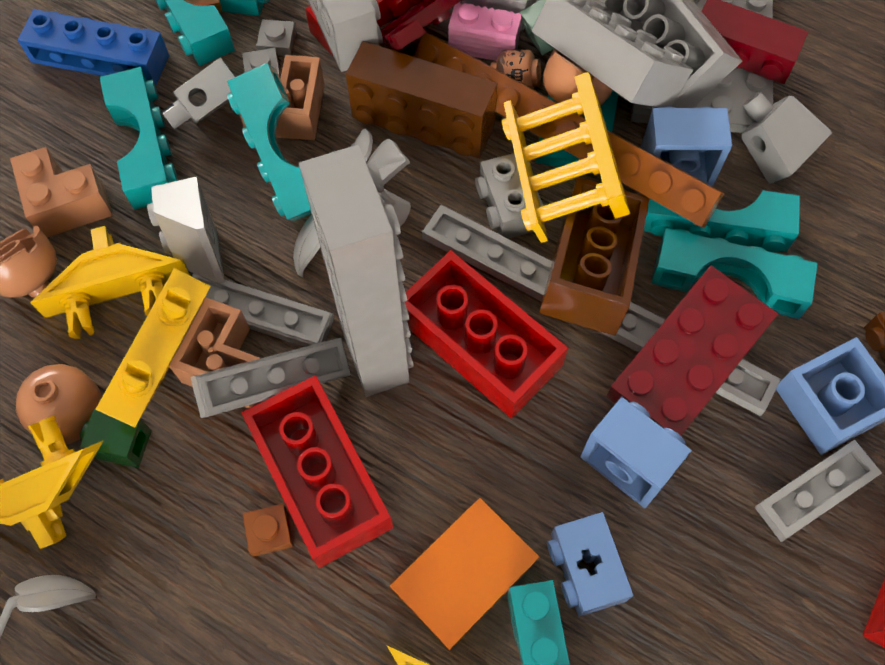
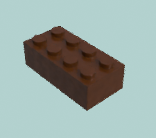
[346,41,497,159]
[539,177,649,336]

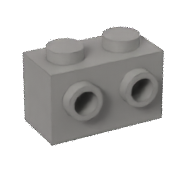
[475,153,543,239]

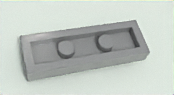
[755,439,882,542]

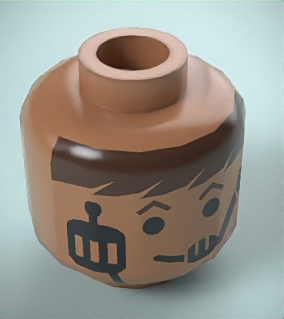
[490,50,541,90]

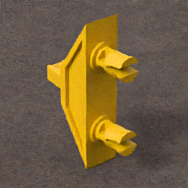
[30,226,191,339]
[95,268,211,428]
[0,415,104,549]

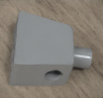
[161,57,235,129]
[742,91,832,184]

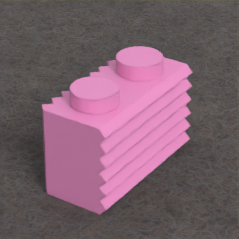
[448,2,521,61]

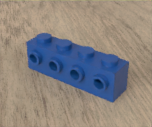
[18,9,169,86]

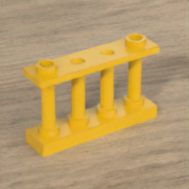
[501,72,630,243]

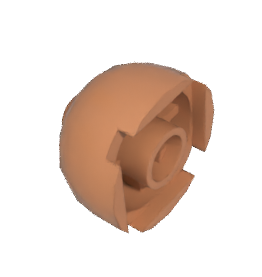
[543,48,612,106]
[0,226,57,298]
[15,364,102,444]

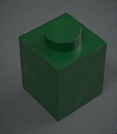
[80,409,152,468]

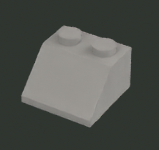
[147,176,225,283]

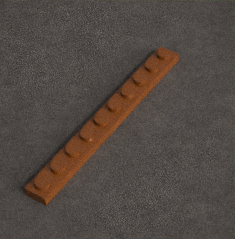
[413,33,725,227]

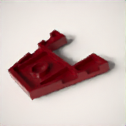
[379,0,463,50]

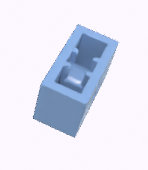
[547,512,634,617]

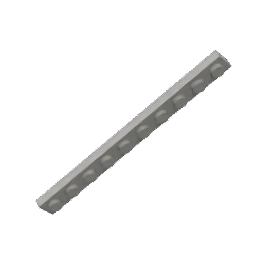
[422,205,781,416]

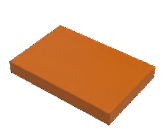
[390,498,540,651]

